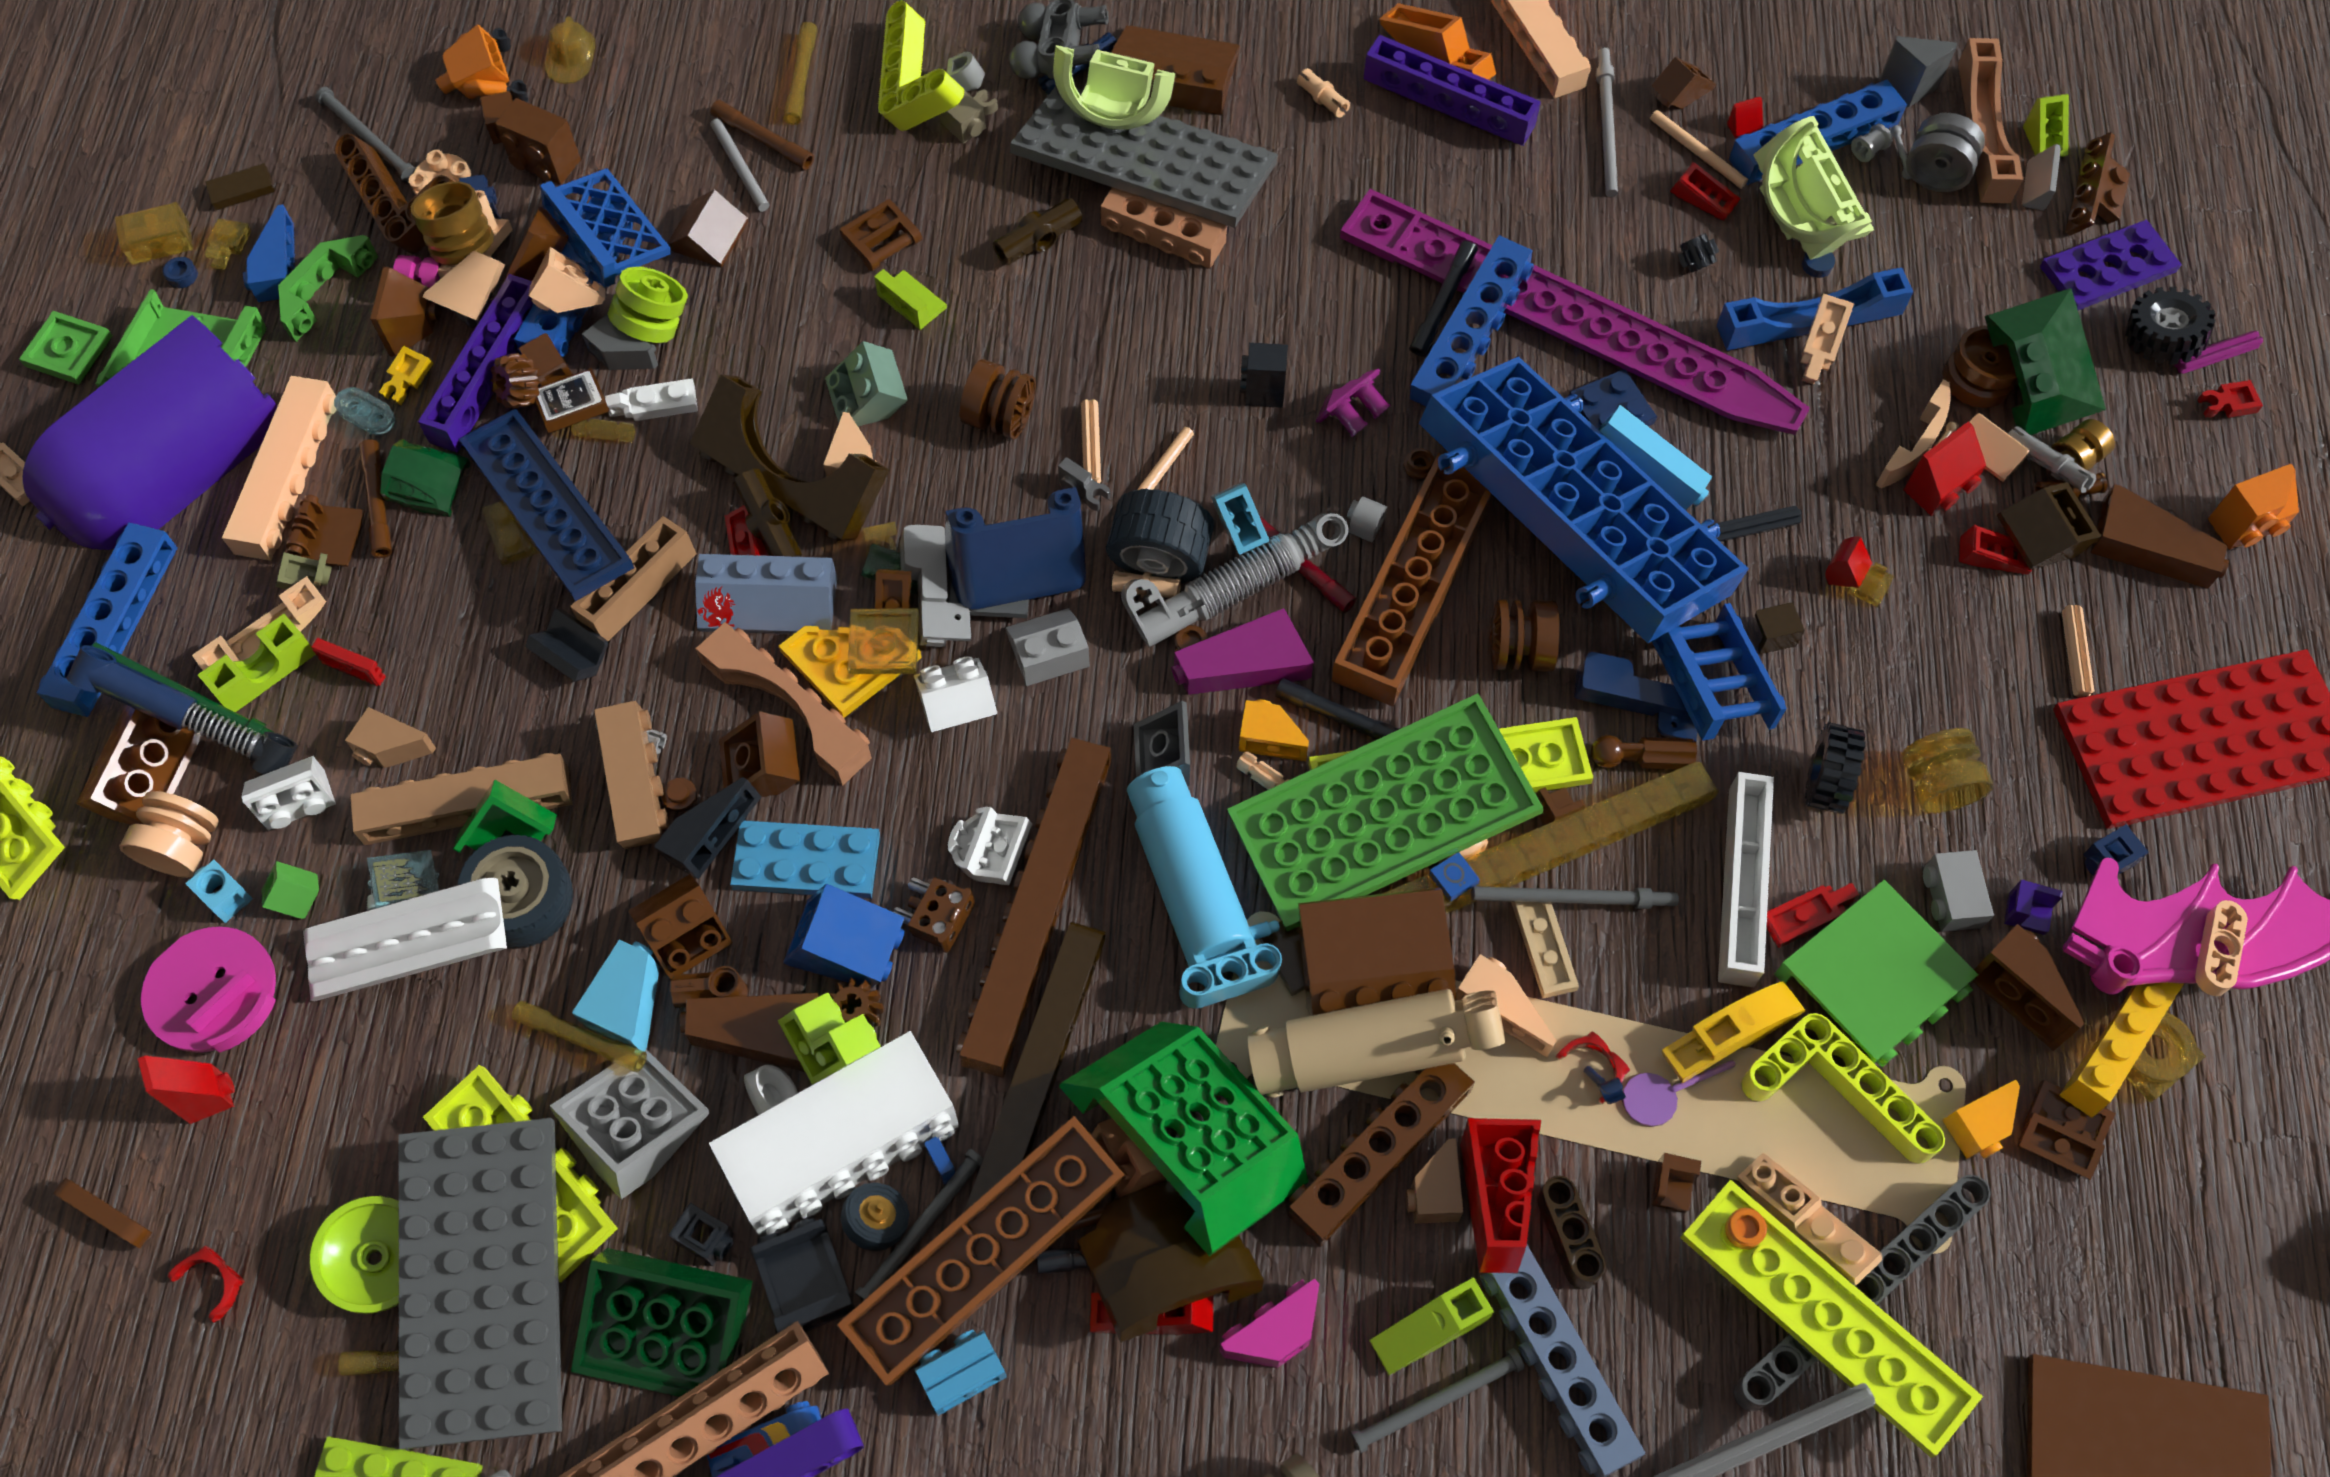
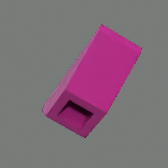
[1220,1279,1320,1368]

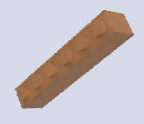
[350,753,573,845]

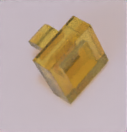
[862,522,898,556]
[1848,562,1895,607]

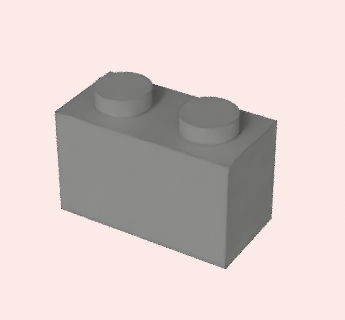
[1923,850,1994,932]

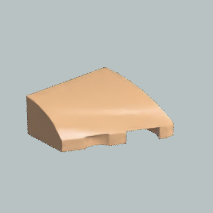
[423,251,505,321]

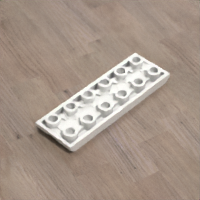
[303,878,507,1002]

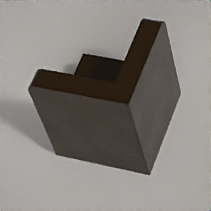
[1754,602,1805,654]

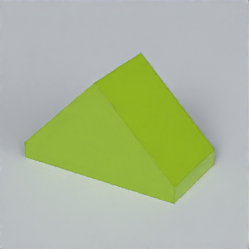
[2023,94,2069,157]

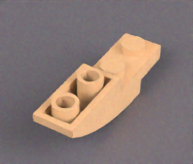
[1737,1152,1882,1286]

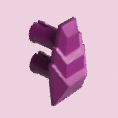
[1315,369,1391,437]

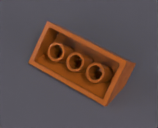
[76,705,203,825]

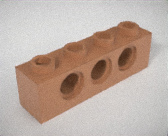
[1101,187,1227,269]

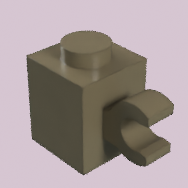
[940,89,998,144]

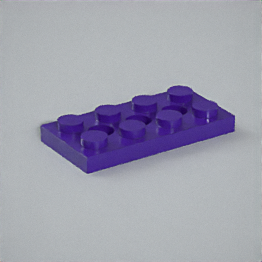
[2040,220,2182,310]

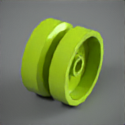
[607,267,688,343]

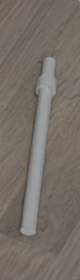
[1596,48,1618,197]

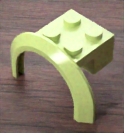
[1053,45,1175,130]

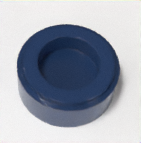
[1802,252,1835,278]
[163,257,198,288]

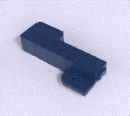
[1574,652,1697,742]

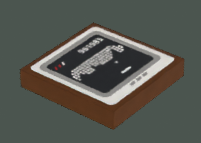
[535,368,610,433]

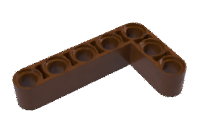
[334,133,454,254]

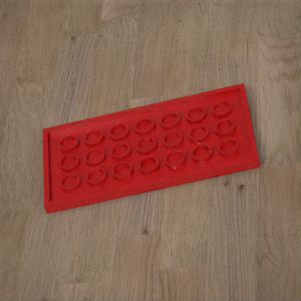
[2053,649,2330,829]

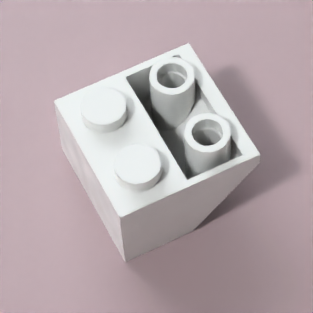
[914,657,997,732]
[241,756,336,831]

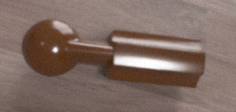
[1591,735,1697,770]

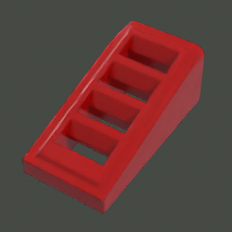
[1670,162,1740,221]
[1959,525,2032,575]

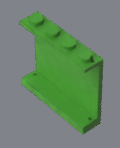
[96,289,267,388]
[1774,880,1979,1068]

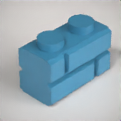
[915,1330,1007,1416]

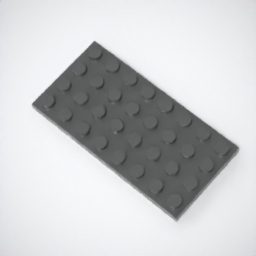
[1010,86,1278,228]
[399,1118,562,1450]

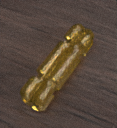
[571,419,635,442]

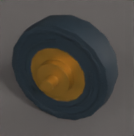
[840,1182,910,1251]

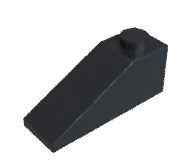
[654,777,761,879]

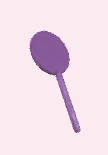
[1622,1060,1736,1127]

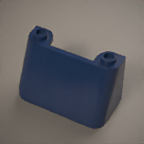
[945,487,1086,609]

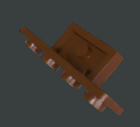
[2065,132,2130,236]

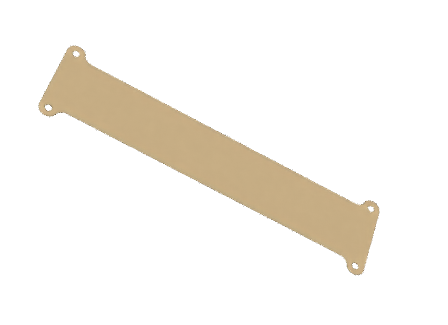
[1216,912,1966,1254]

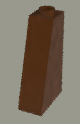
[2090,484,2229,589]
[680,993,819,1072]

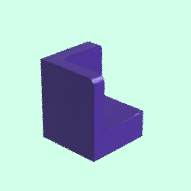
[2004,879,2063,935]

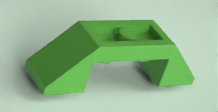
[278,235,378,342]

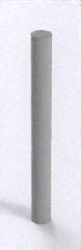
[710,119,770,211]

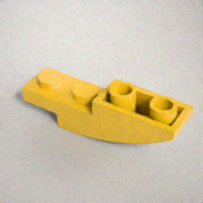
[1662,981,1805,1083]

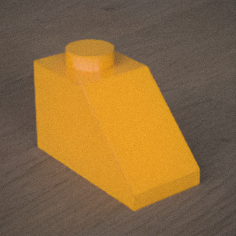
[1239,699,1309,761]
[1942,1080,2020,1159]

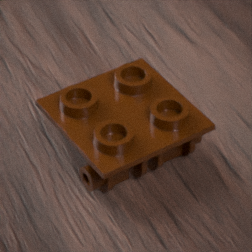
[285,494,365,567]

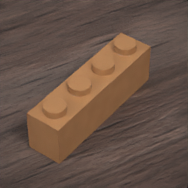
[570,516,697,641]
[594,701,669,849]

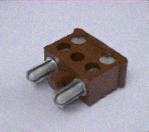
[894,877,975,953]

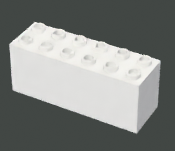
[709,1031,959,1237]

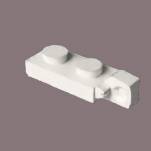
[605,378,698,421]

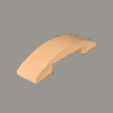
[1876,380,1950,488]
[192,576,326,670]

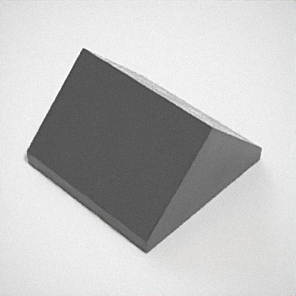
[1879,36,1957,108]
[1134,701,1190,786]

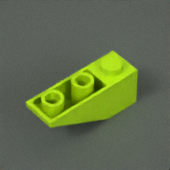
[1370,1277,1494,1375]

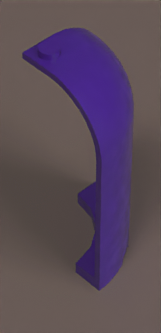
[22,315,278,550]

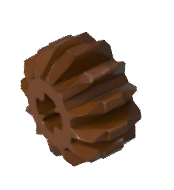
[490,353,541,409]
[829,978,884,1027]

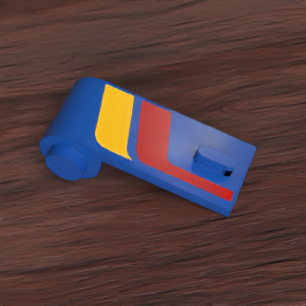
[707,1401,821,1477]

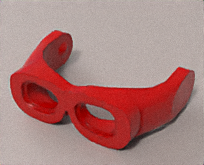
[1555,1031,1630,1105]
[167,1245,245,1322]

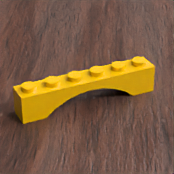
[2059,983,2184,1118]

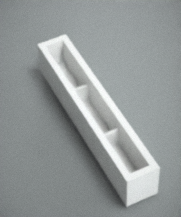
[1718,772,1774,987]

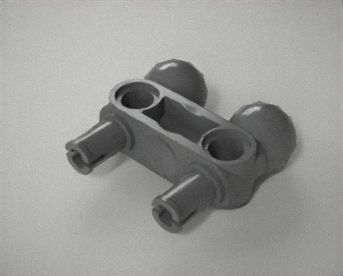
[1009,0,1109,80]

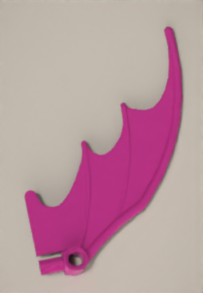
[2062,858,2330,994]

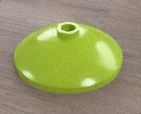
[310,1196,399,1314]

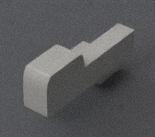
[900,525,971,647]

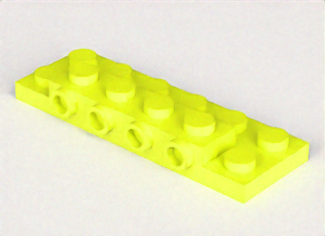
[0,756,65,900]
[423,1065,618,1282]

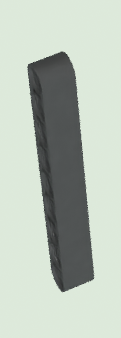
[1734,1174,1991,1411]

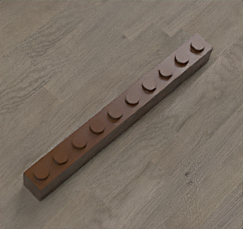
[956,737,1111,1078]

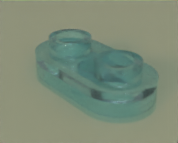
[334,387,395,435]

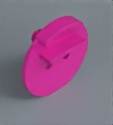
[141,927,276,1052]

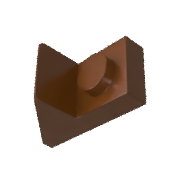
[875,569,914,638]

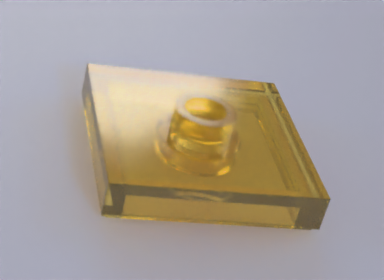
[847,608,919,674]

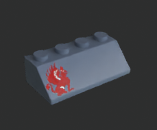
[695,554,837,634]

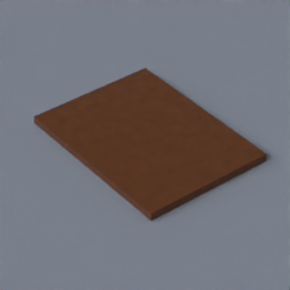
[2027,1354,2272,1477]

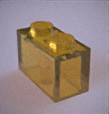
[115,202,194,264]

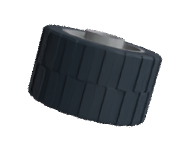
[1106,489,1214,583]

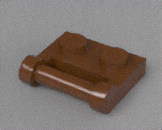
[840,199,922,271]

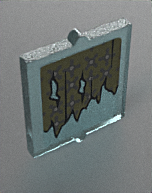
[367,850,439,909]

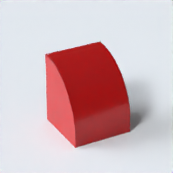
[1826,536,1872,588]

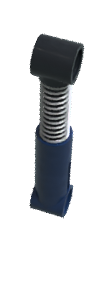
[67,645,298,775]

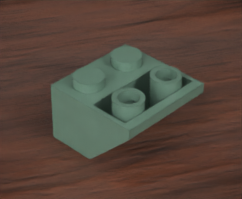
[825,341,908,426]

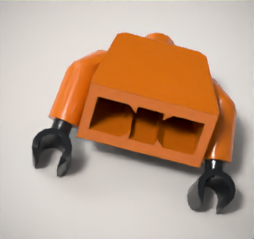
[436,24,528,102]

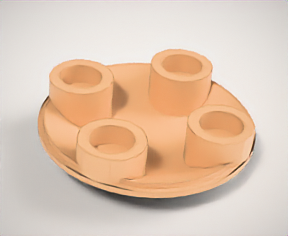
[409,150,471,195]

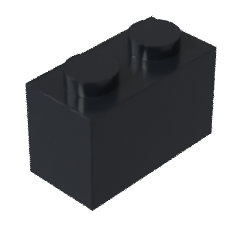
[1240,342,1288,408]

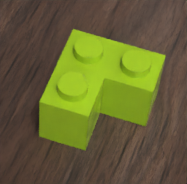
[778,992,881,1085]

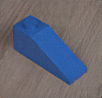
[243,204,295,302]

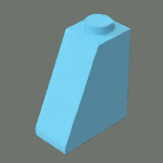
[1211,483,1270,555]
[572,940,660,1054]

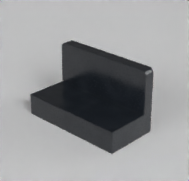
[525,608,609,681]

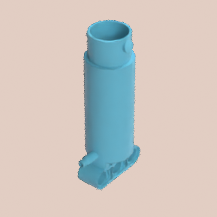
[1126,766,1282,1009]

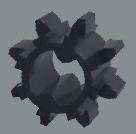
[1677,233,1719,273]

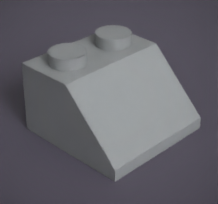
[1005,608,1090,686]

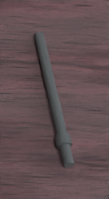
[1471,886,1679,909]

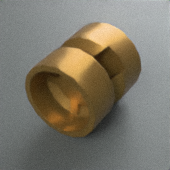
[2051,419,2115,470]

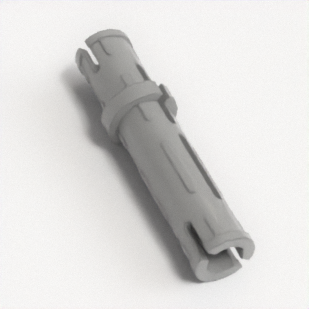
[2008,426,2096,493]

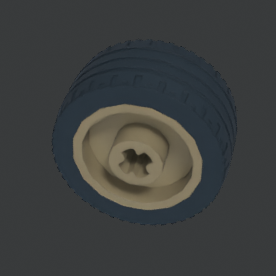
[457,835,573,949]

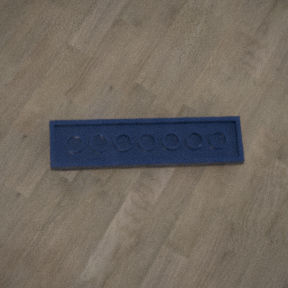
[459,409,635,601]

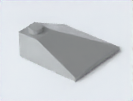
[550,1050,709,1200]

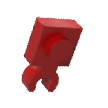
[2197,380,2263,418]

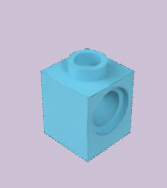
[185,860,253,923]

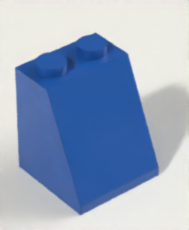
[783,883,905,988]

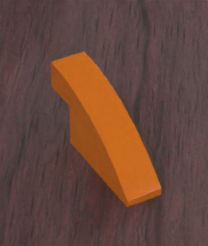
[1379,3,1496,80]

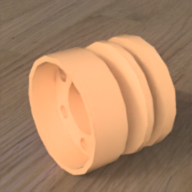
[120,791,219,878]

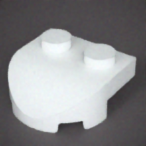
[948,807,1032,885]

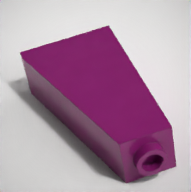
[1171,608,1314,695]

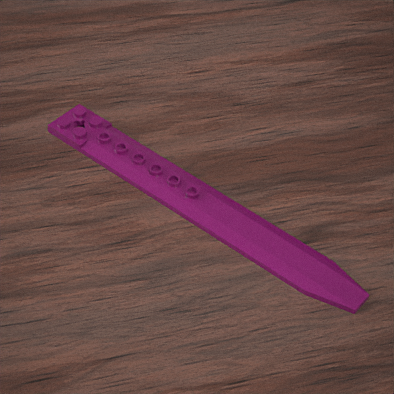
[1340,189,1810,435]

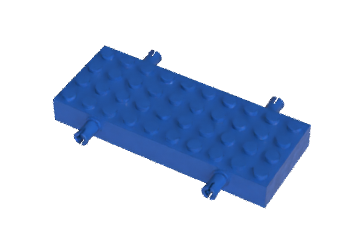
[1419,356,1749,643]

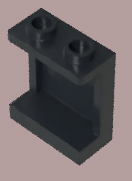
[750,1218,855,1333]

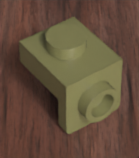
[275,553,331,591]

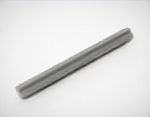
[1653,1383,1876,1477]

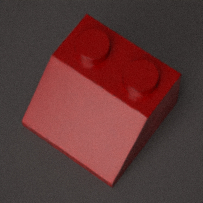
[1903,421,1986,516]

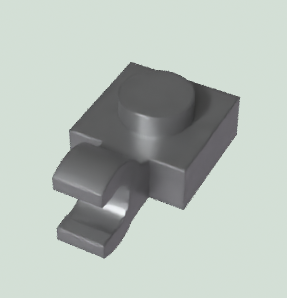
[1058,457,1110,511]

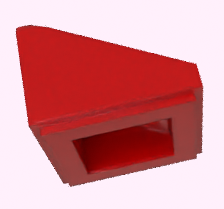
[1727,96,1763,139]

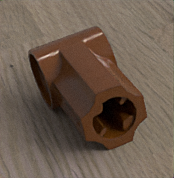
[670,966,748,1008]

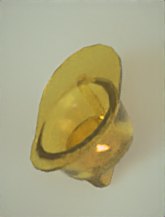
[545,16,596,84]

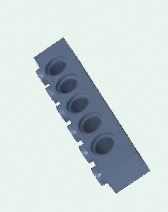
[1480,1245,1646,1477]

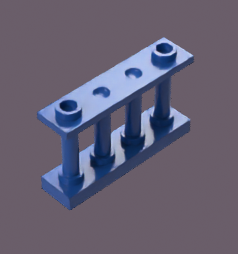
[1652,603,1787,741]

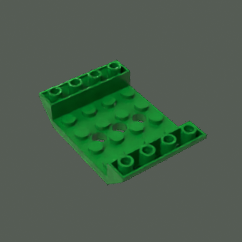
[1059,1022,1308,1257]

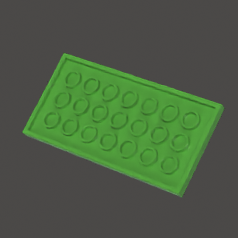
[1227,693,1543,932]

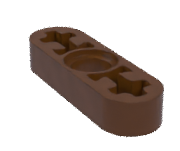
[53,1177,153,1249]

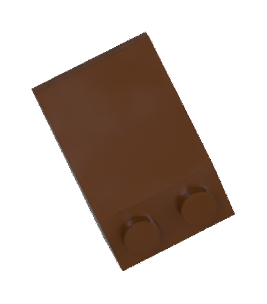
[1972,924,2085,1051]

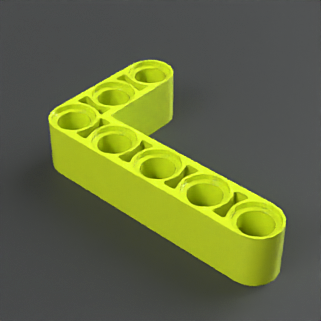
[878,0,964,131]
[1741,1013,1945,1164]

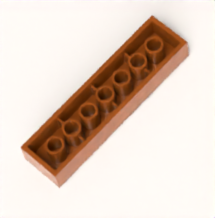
[1331,453,1494,707]
[837,1116,1127,1386]

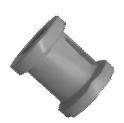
[1851,123,1893,162]

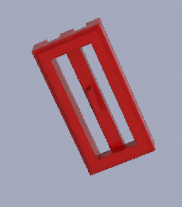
[311,637,386,686]

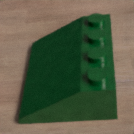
[571,1248,753,1397]

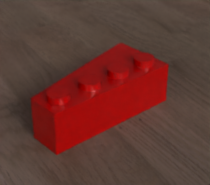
[1460,1118,1541,1273]

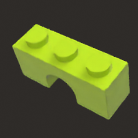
[198,614,316,712]

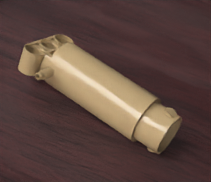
[1248,989,1505,1098]

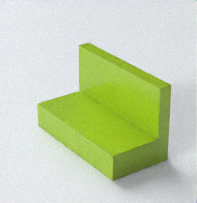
[874,269,947,330]

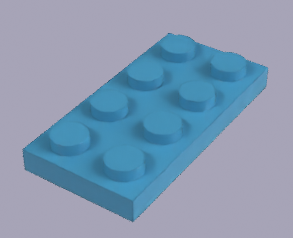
[730,821,880,899]

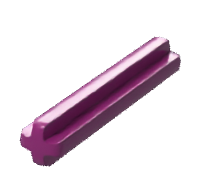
[2174,330,2263,374]

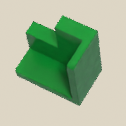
[453,780,557,853]

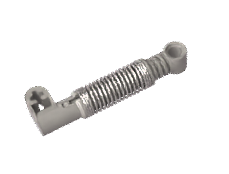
[1121,513,1348,647]

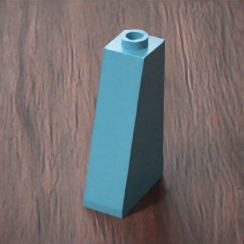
[1598,405,1712,510]

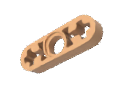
[2195,900,2248,996]

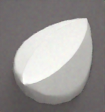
[744,1065,798,1115]

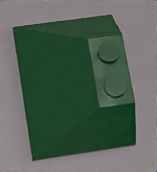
[1984,288,2106,435]

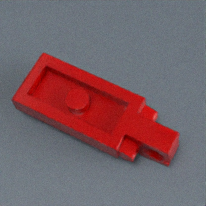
[1766,883,1860,948]

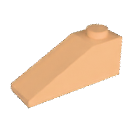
[1456,954,1557,1057]

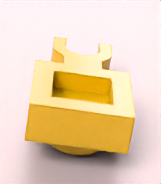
[379,346,434,405]

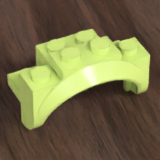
[1753,116,1874,260]

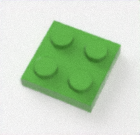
[19,311,113,384]

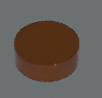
[1174,625,1208,651]

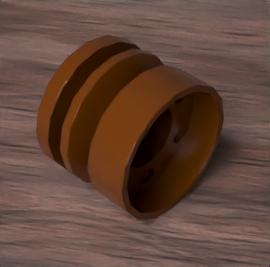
[959,359,1036,440]
[1489,600,1560,672]

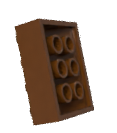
[1112,25,1240,115]
[1298,888,1457,1016]

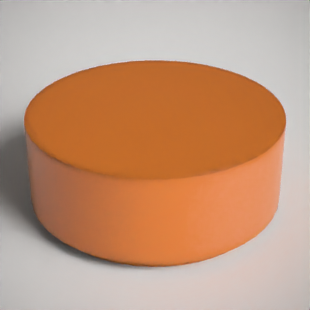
[1725,1208,1767,1249]

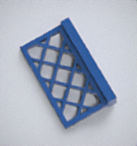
[540,168,670,288]

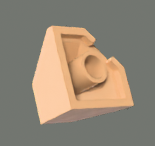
[529,247,605,313]

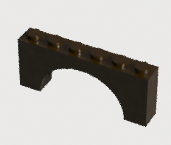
[689,375,890,541]

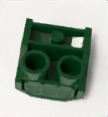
[380,439,471,517]

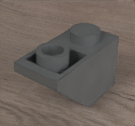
[582,314,658,370]

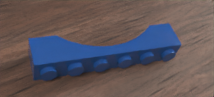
[1716,267,1913,350]

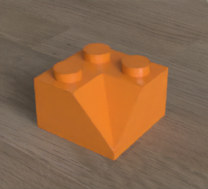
[2208,464,2299,550]

